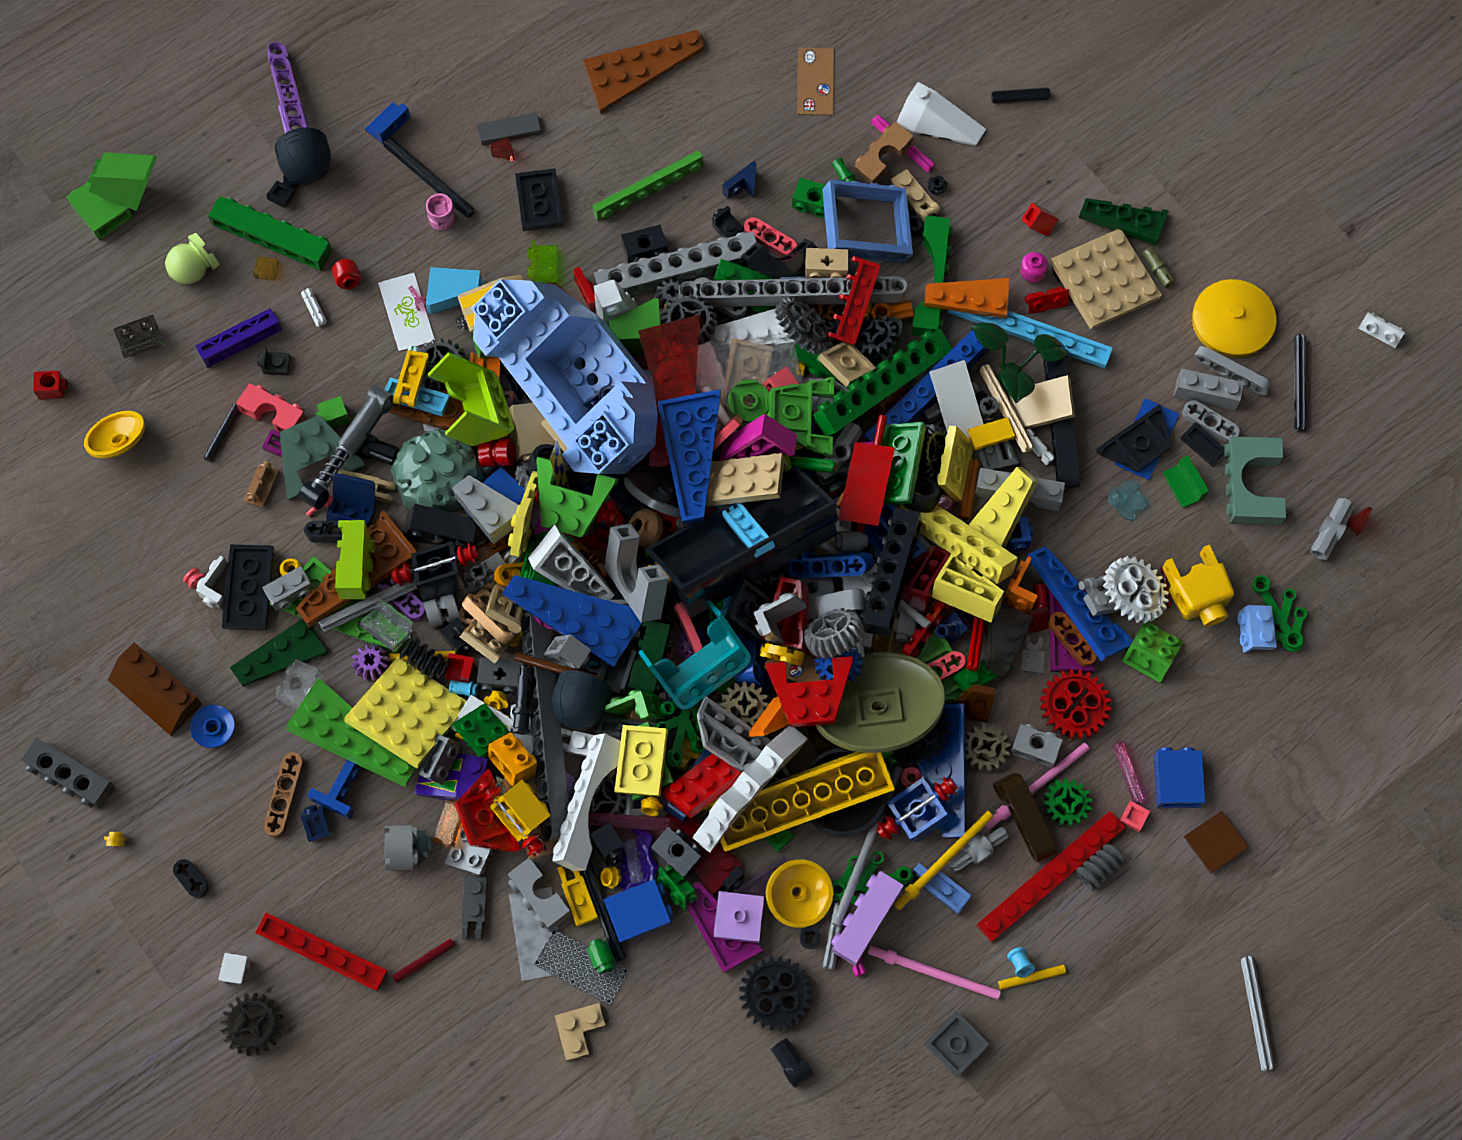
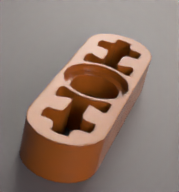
[1048,612,1097,667]

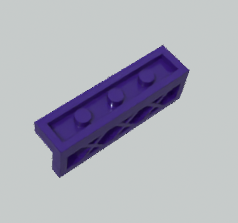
[195,309,282,368]

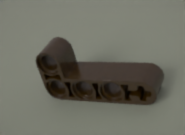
[993,773,1057,862]

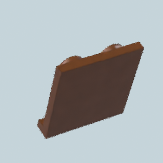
[1184,811,1249,874]

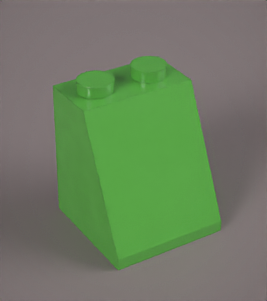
[88,152,157,211]
[609,298,662,356]

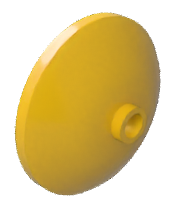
[84,411,145,459]
[766,859,833,928]

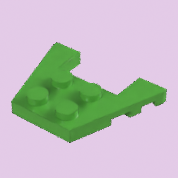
[769,377,834,458]
[537,457,618,538]

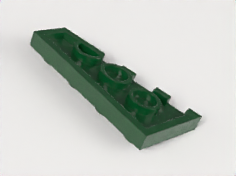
[1078,198,1169,245]
[229,619,328,687]

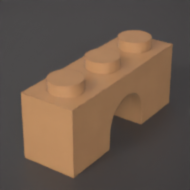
[855,121,915,184]

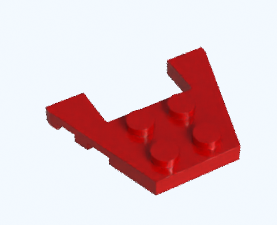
[765,656,853,727]

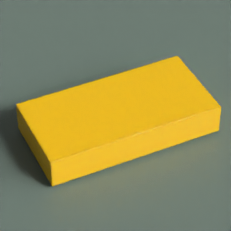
[967,417,1015,451]

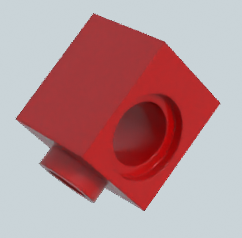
[33,370,68,400]

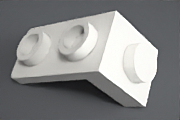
[196,556,228,610]

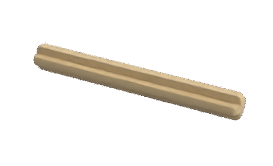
[980,364,1034,453]

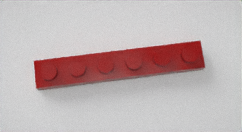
[255,912,388,992]

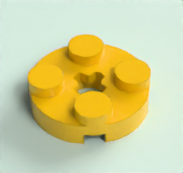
[760,643,805,666]

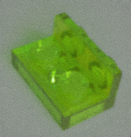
[527,240,558,286]

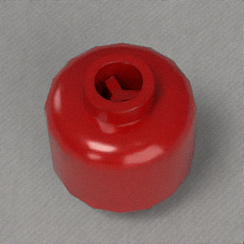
[332,259,361,290]

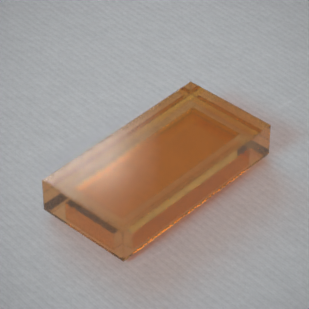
[432,800,462,847]

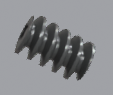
[1076,844,1127,891]

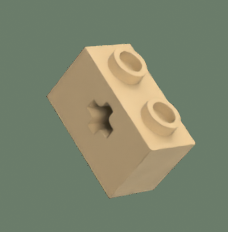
[805,248,848,279]

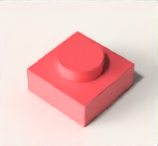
[1119,801,1150,832]

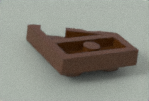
[950,684,996,722]

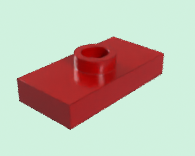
[573,267,596,312]

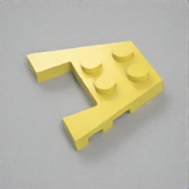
[508,471,539,557]

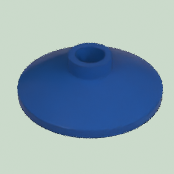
[190,705,235,748]

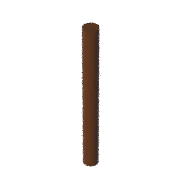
[514,652,601,679]

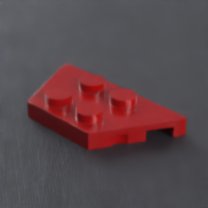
[454,769,521,852]

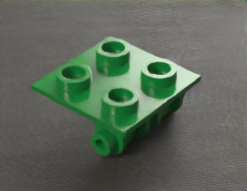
[452,703,510,758]

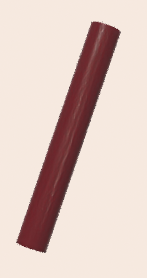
[392,938,455,983]

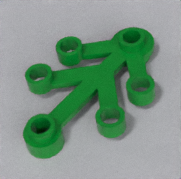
[1251,575,1308,652]
[654,701,705,768]
[831,851,913,909]

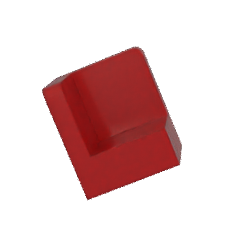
[1021,202,1059,236]
[445,653,476,683]

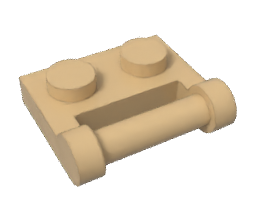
[485,583,525,633]

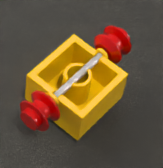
[477,778,550,857]

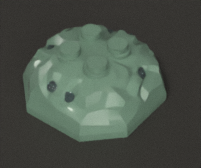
[390,429,485,512]

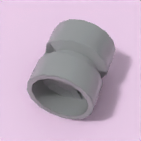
[423,594,461,629]

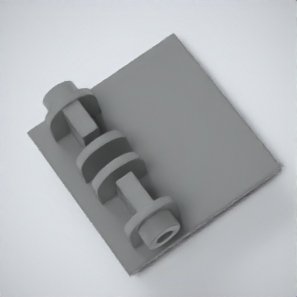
[444,825,493,877]

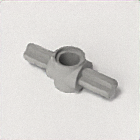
[949,827,1009,872]

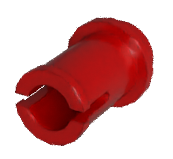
[1033,584,1050,613]

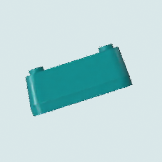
[638,600,751,709]

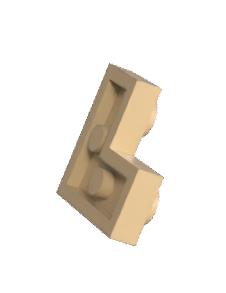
[555,1003,605,1061]

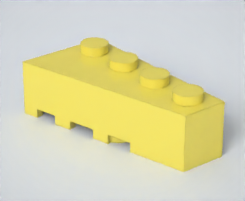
[969,467,1038,549]

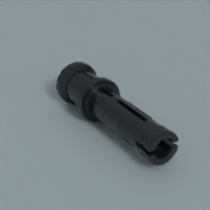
[510,666,533,735]

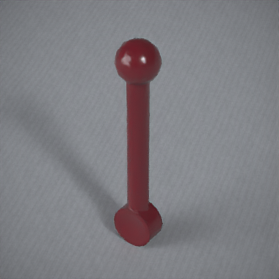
[1160,566,1172,608]

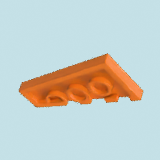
[924,278,1010,319]

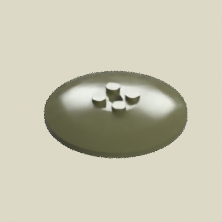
[815,652,945,753]

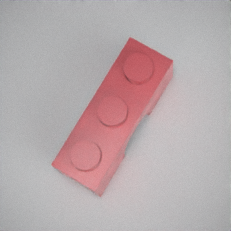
[236,383,307,432]

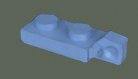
[912,863,972,915]

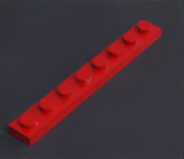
[976,811,1125,943]

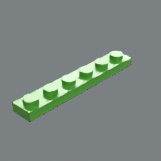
[593,150,703,221]

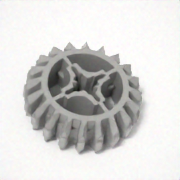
[804,608,864,659]

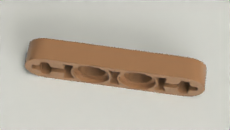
[264,752,304,838]

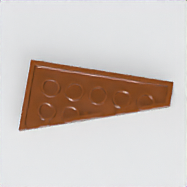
[296,510,417,627]

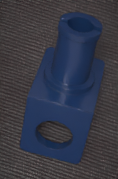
[935,610,974,645]

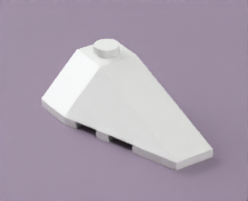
[897,82,986,146]

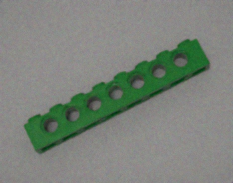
[812,329,952,436]

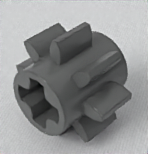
[466,562,493,589]

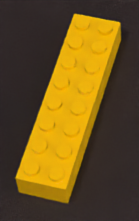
[709,752,895,851]

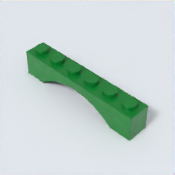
[911,215,953,337]

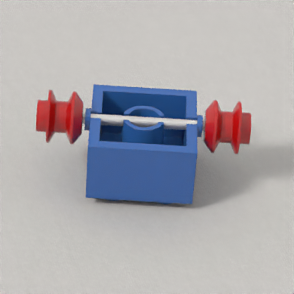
[877,776,958,842]

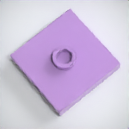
[714,891,764,943]

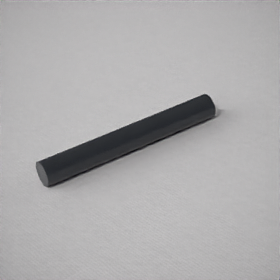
[203,404,239,462]

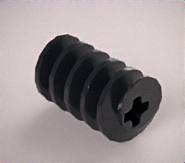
[399,637,449,680]

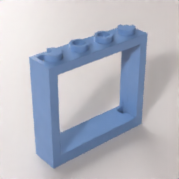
[822,179,913,263]

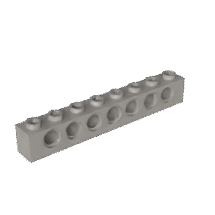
[594,231,757,296]

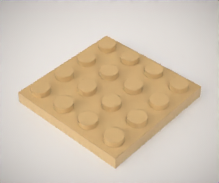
[1049,229,1162,330]

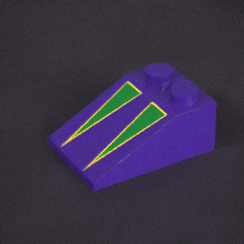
[415,754,490,803]

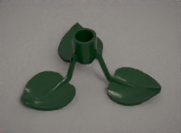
[971,322,1067,403]

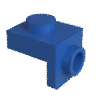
[1007,517,1033,552]

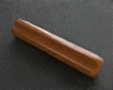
[959,459,981,520]

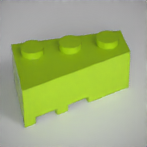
[335,520,375,599]

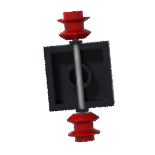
[391,541,479,602]

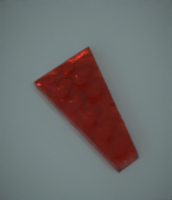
[638,314,700,401]

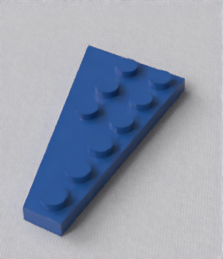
[657,389,721,524]
[501,575,642,668]

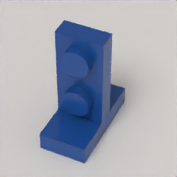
[307,760,360,820]

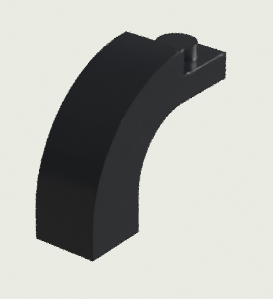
[741,239,817,279]

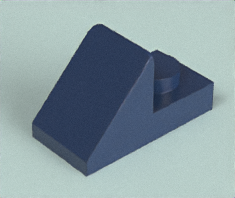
[723,161,757,199]

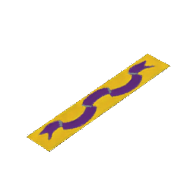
[550,439,569,489]

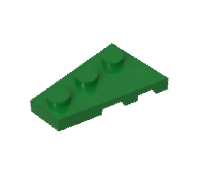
[713,259,775,314]

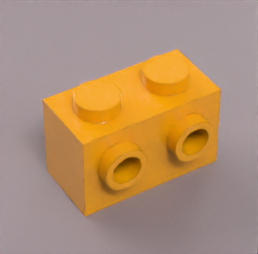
[488,732,537,787]

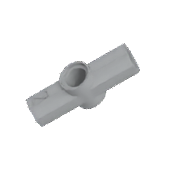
[813,422,863,482]
[1310,498,1355,560]

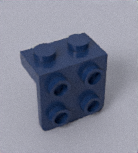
[326,473,375,528]

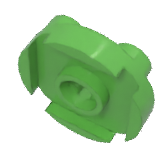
[727,379,769,423]

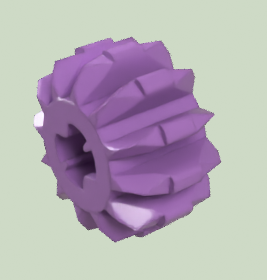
[352,644,390,681]

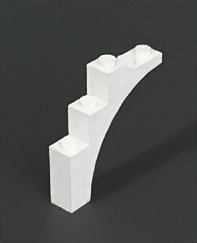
[693,726,807,853]

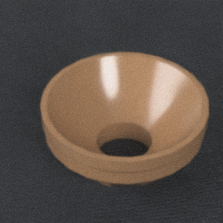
[629,509,663,548]

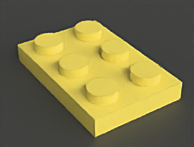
[937,426,974,502]
[614,725,668,797]

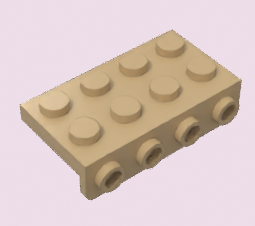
[706,453,788,507]

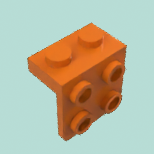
[1004,556,1038,617]

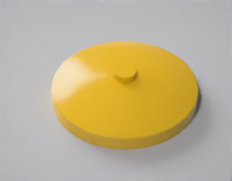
[1192,279,1277,358]

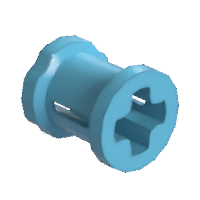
[1007,947,1035,978]

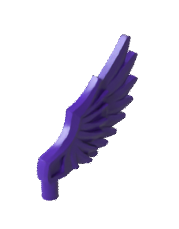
[619,823,659,891]

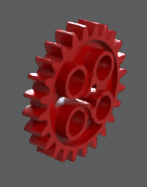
[1039,669,1112,740]

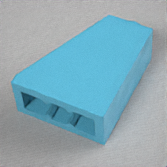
[426,267,485,314]

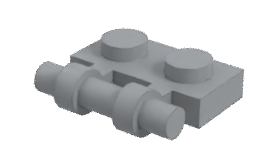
[1079,575,1122,616]

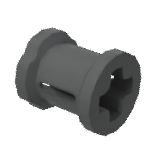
[979,396,999,422]

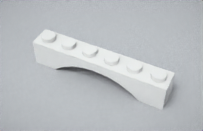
[552,734,621,871]

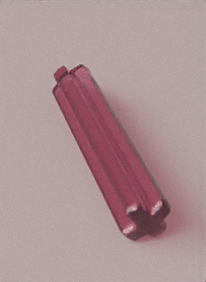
[1113,741,1146,805]

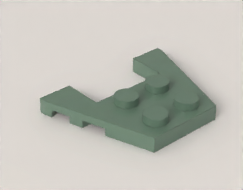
[280,415,365,499]

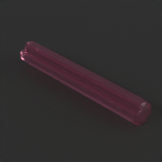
[588,812,669,831]

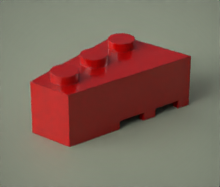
[761,576,809,655]

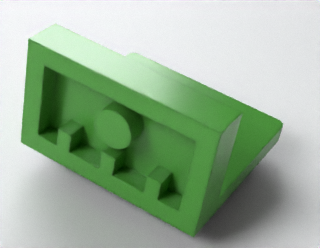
[1122,622,1183,683]
[604,689,666,723]

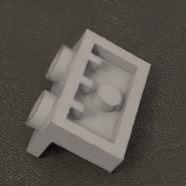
[262,566,314,611]

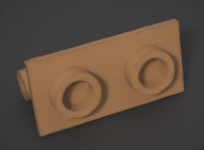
[243,461,279,508]

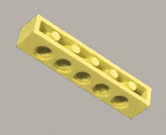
[899,492,1018,584]

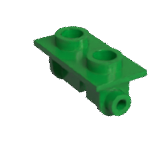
[657,865,697,911]

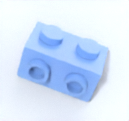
[1237,605,1277,653]

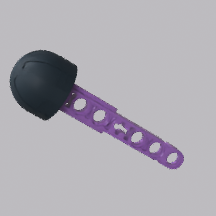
[268,42,331,185]

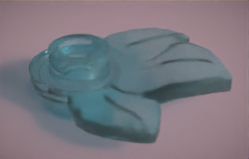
[1108,480,1149,521]

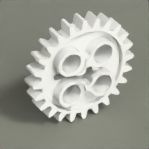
[1103,556,1169,623]

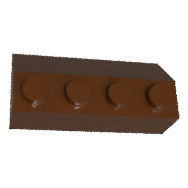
[108,642,202,736]

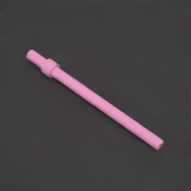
[985,743,1090,830]
[868,945,1001,1000]

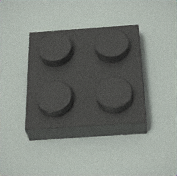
[924,1011,990,1078]

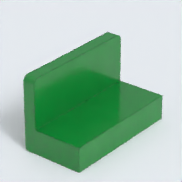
[1163,455,1209,508]

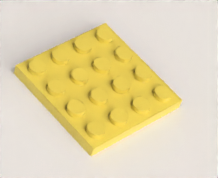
[344,657,467,769]

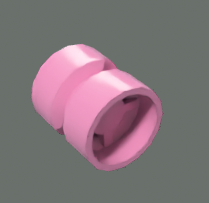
[426,194,455,231]

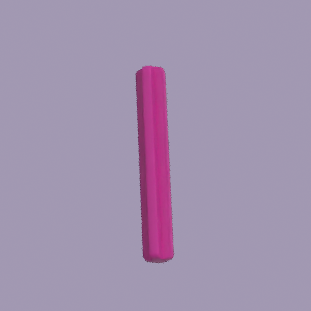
[872,115,935,172]

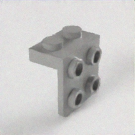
[754,593,807,646]

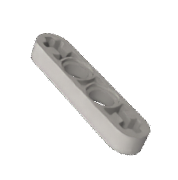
[1194,346,1272,396]

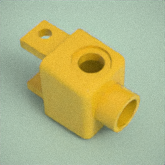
[1162,544,1234,627]

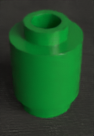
[586,938,616,974]

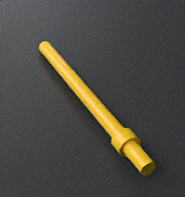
[893,811,994,911]

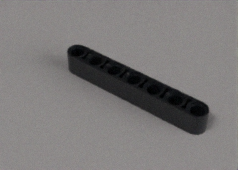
[1043,354,1080,488]

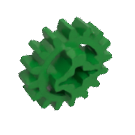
[1043,778,1092,827]

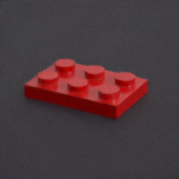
[662,753,741,818]

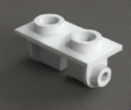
[1358,312,1405,348]

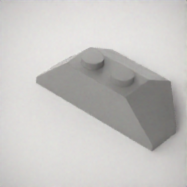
[697,697,771,772]

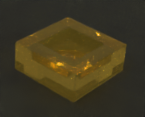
[253,256,279,281]

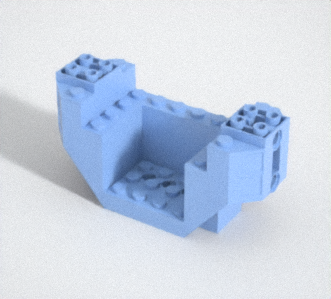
[471,279,657,474]

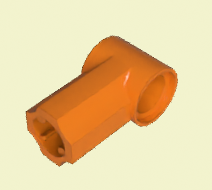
[872,300,914,321]

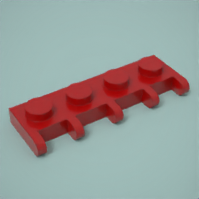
[827,256,881,346]

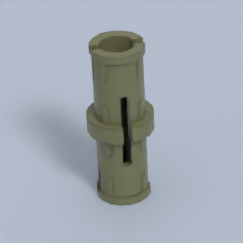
[1142,247,1175,288]

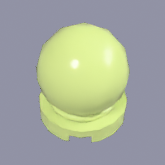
[165,233,220,284]

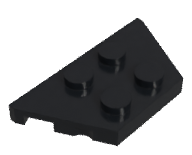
[1096,404,1172,472]

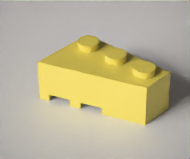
[931,552,1004,623]

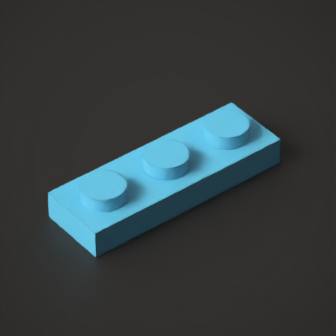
[385,377,450,417]

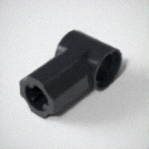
[356,434,399,465]
[770,1038,814,1088]

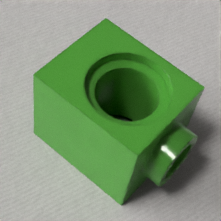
[315,396,350,429]

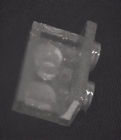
[360,599,413,651]

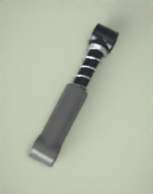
[299,385,394,510]

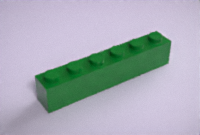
[208,196,332,271]

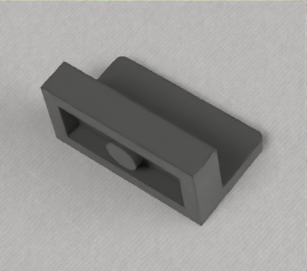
[606,649,638,697]

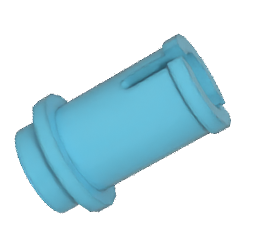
[449,680,478,698]

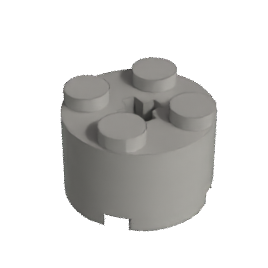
[384,825,418,871]

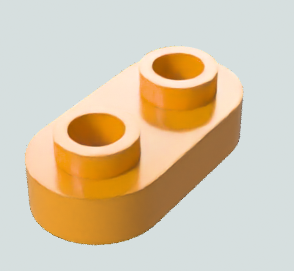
[494,562,523,587]

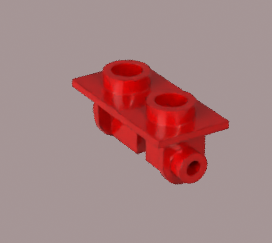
[1025,286,1069,314]

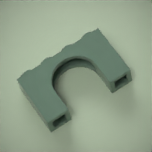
[1224,436,1286,525]

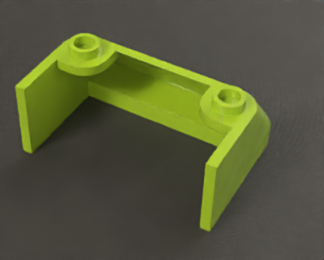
[428,352,514,446]

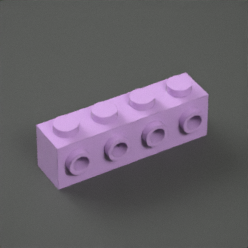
[831,871,904,966]

